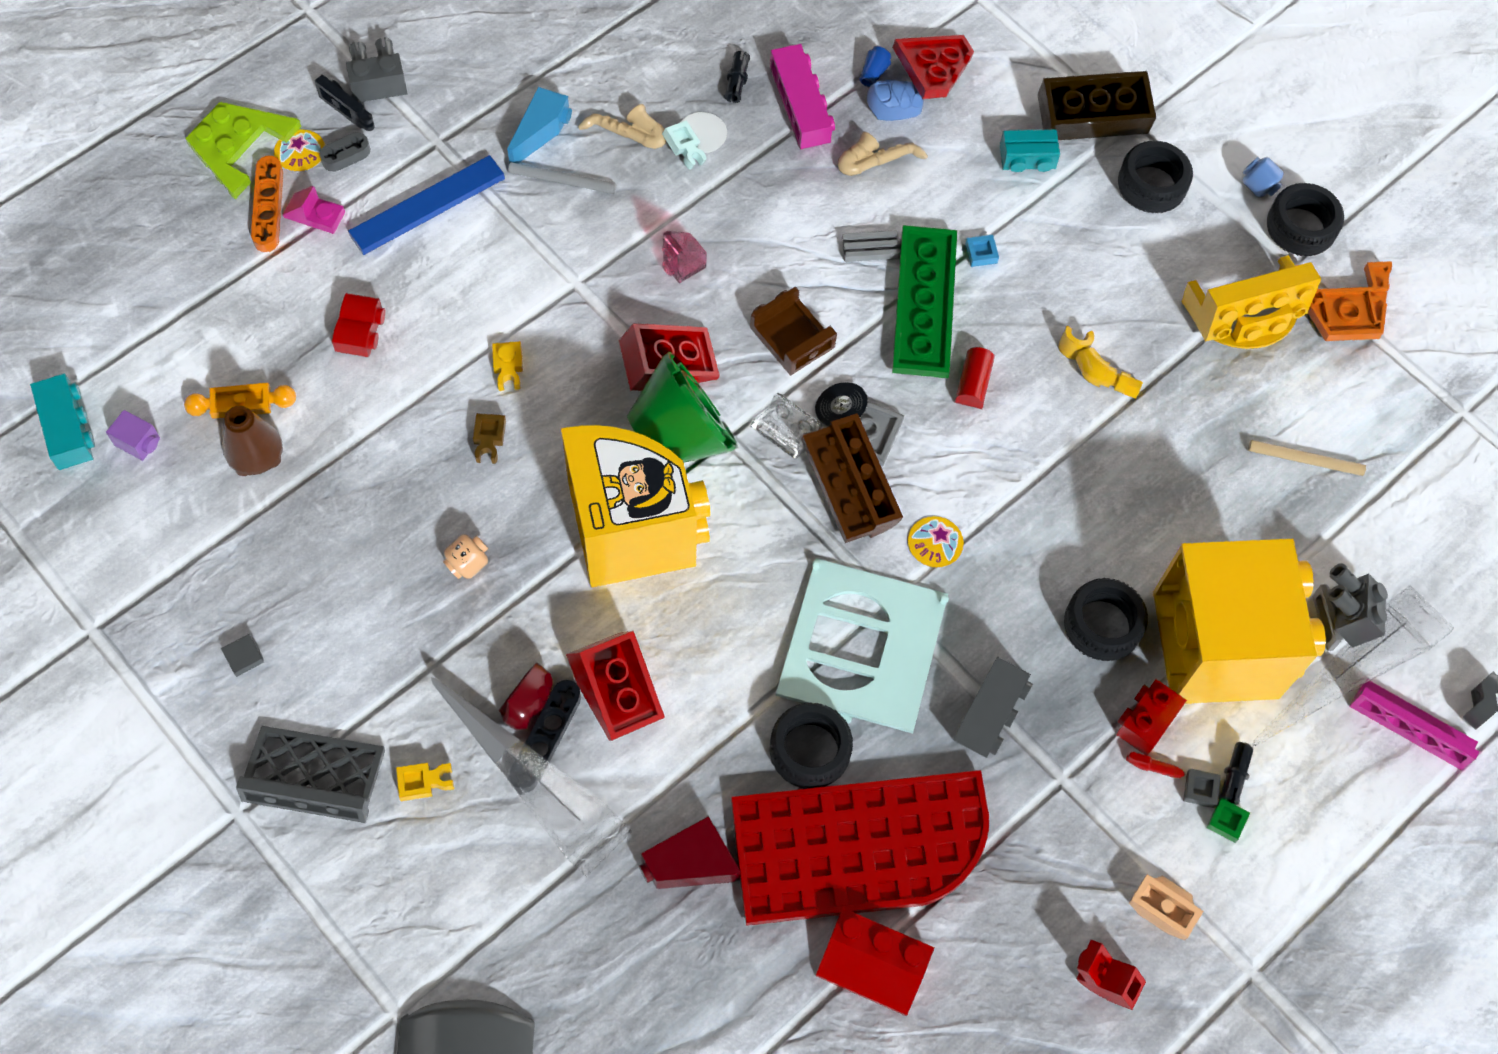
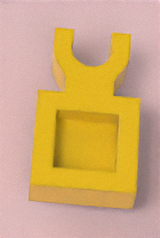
[492,341,523,391]
[396,763,454,801]

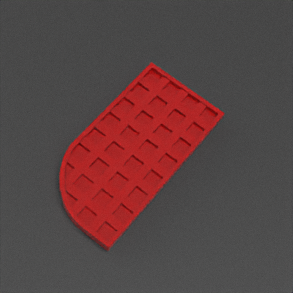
[731,770,989,926]

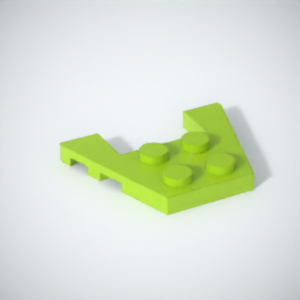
[185,102,301,199]

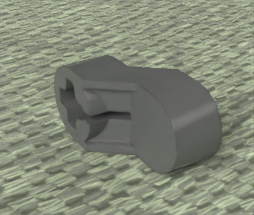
[1463,671,1498,730]

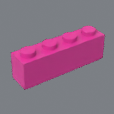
[770,44,835,150]

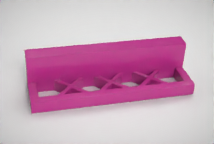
[1349,679,1479,770]

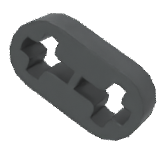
[320,132,371,172]

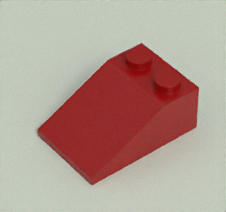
[618,323,720,391]
[566,630,665,741]

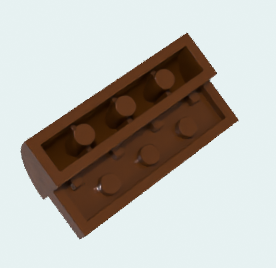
[801,413,903,543]

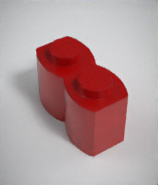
[332,293,385,357]

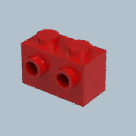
[1116,679,1187,756]

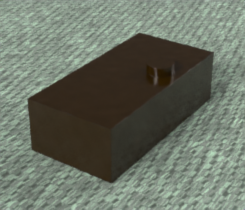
[1037,71,1156,140]

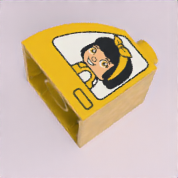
[561,425,711,588]

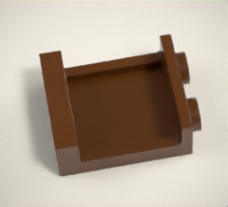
[750,287,837,376]

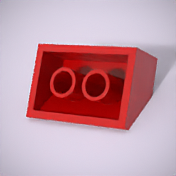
[815,908,935,1016]

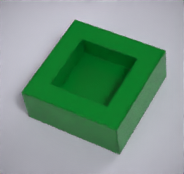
[1206,798,1250,843]

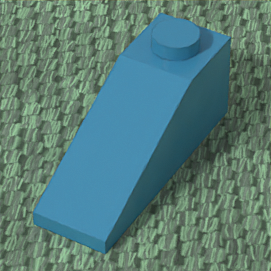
[507,87,572,164]

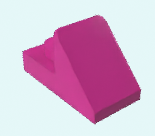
[283,186,345,234]

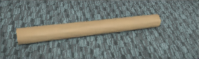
[1248,440,1366,476]

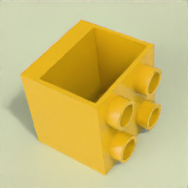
[1153,538,1326,704]

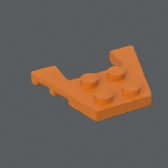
[1295,261,1392,341]

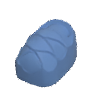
[867,80,924,121]

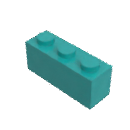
[30,373,95,470]

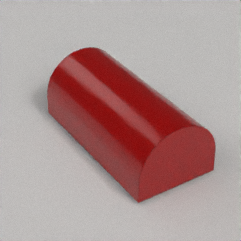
[954,347,995,409]

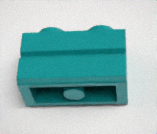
[1000,130,1060,172]

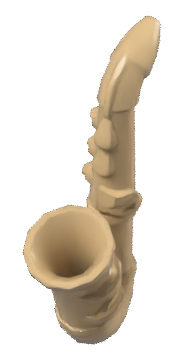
[578,104,666,149]
[838,132,928,176]

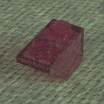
[662,231,707,283]

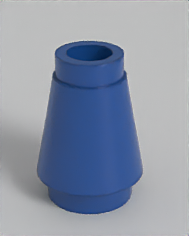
[859,46,891,87]

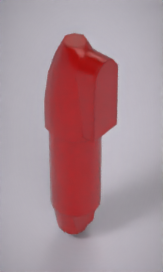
[1126,752,1185,778]

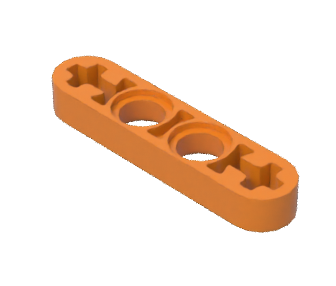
[251,155,283,252]

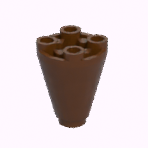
[223,406,283,476]

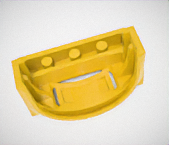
[1181,255,1321,349]

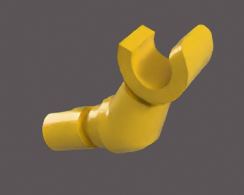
[1058,325,1143,399]

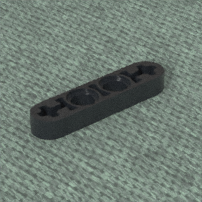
[510,680,581,793]

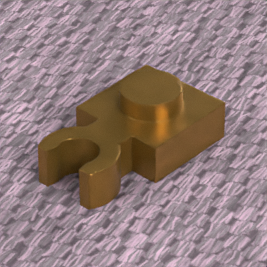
[473,413,506,464]

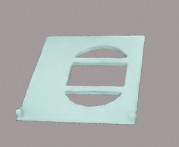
[775,558,949,734]

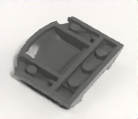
[397,999,535,1054]

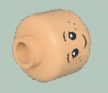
[443,534,489,579]

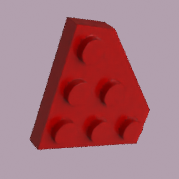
[892,35,974,99]

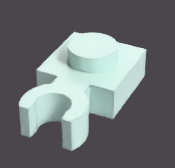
[662,120,706,170]

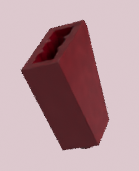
[639,816,741,889]

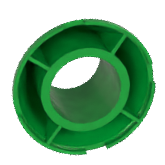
[627,352,738,463]

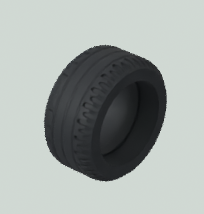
[1118,140,1193,213]
[1267,183,1344,256]
[1064,578,1148,661]
[769,702,853,789]

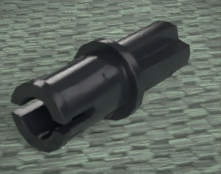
[1219,742,1253,805]

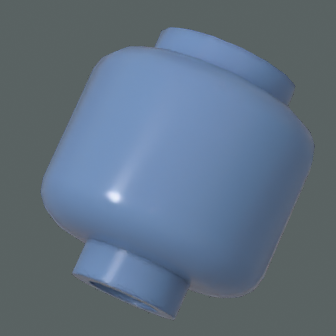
[1242,157,1284,197]

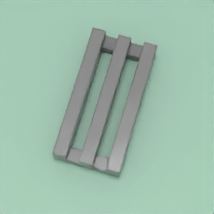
[842,230,900,262]

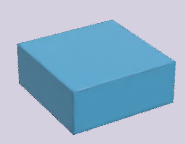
[965,235,999,267]

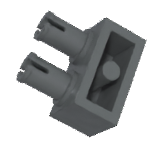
[346,37,408,102]
[1328,563,1388,648]

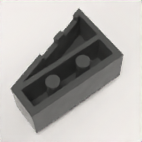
[953,657,1033,758]

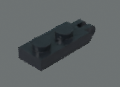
[315,74,375,131]

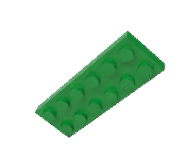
[892,225,958,378]

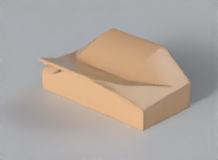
[1129,874,1204,940]

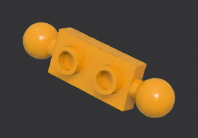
[184,383,296,419]

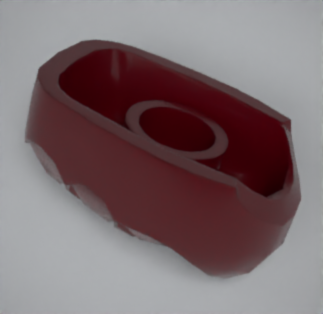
[498,662,553,730]

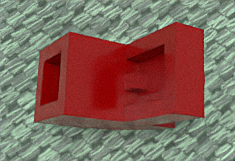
[1076,940,1146,1010]

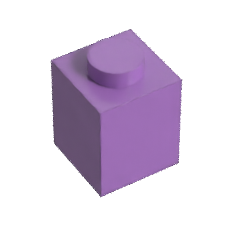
[106,410,160,461]

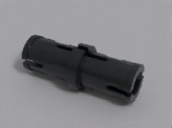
[724,51,750,103]

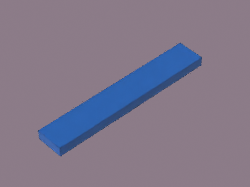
[348,155,505,255]

